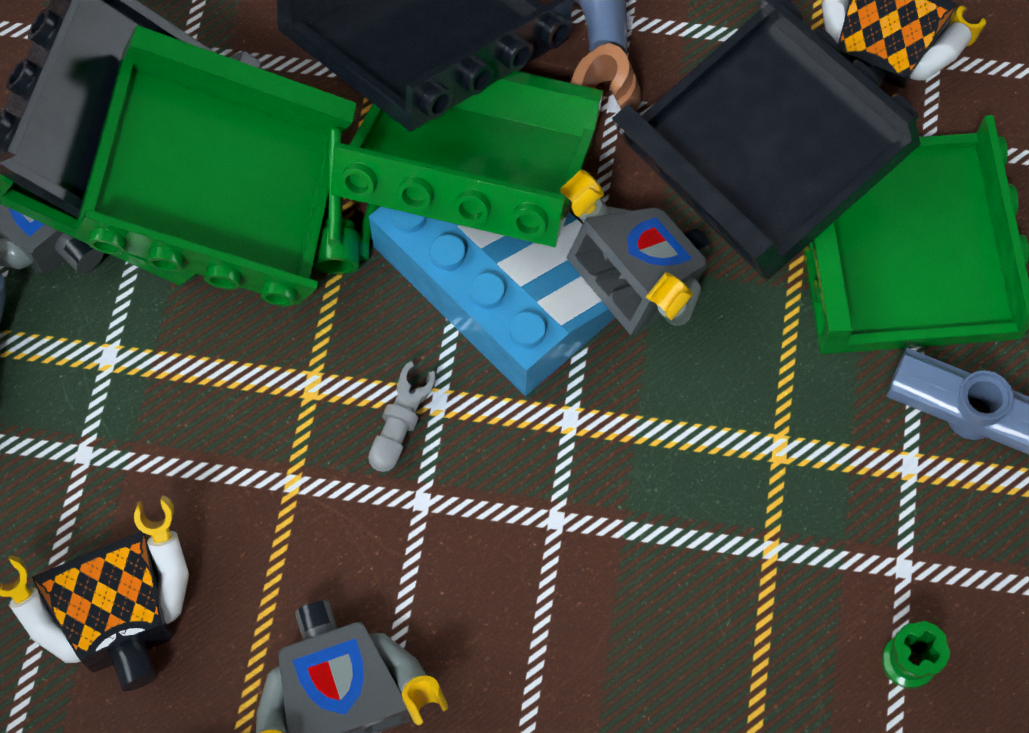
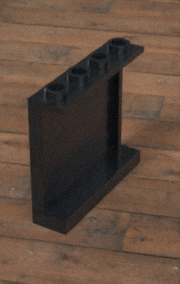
[0,0,261,218]
[277,0,573,132]
[612,0,921,281]

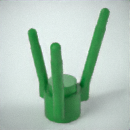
[314,127,380,275]

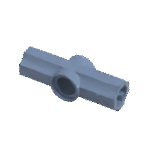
[886,348,1029,455]

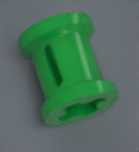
[881,621,950,689]

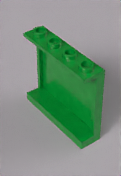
[73,25,357,307]
[331,71,603,248]
[803,115,1029,355]

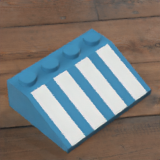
[369,207,616,397]

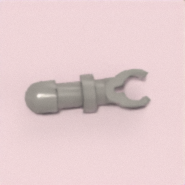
[368,361,435,472]

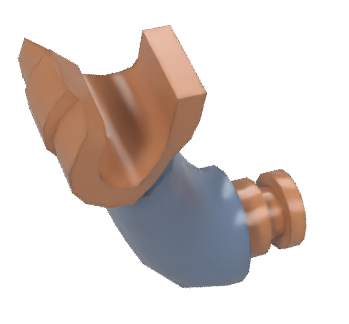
[571,0,642,111]

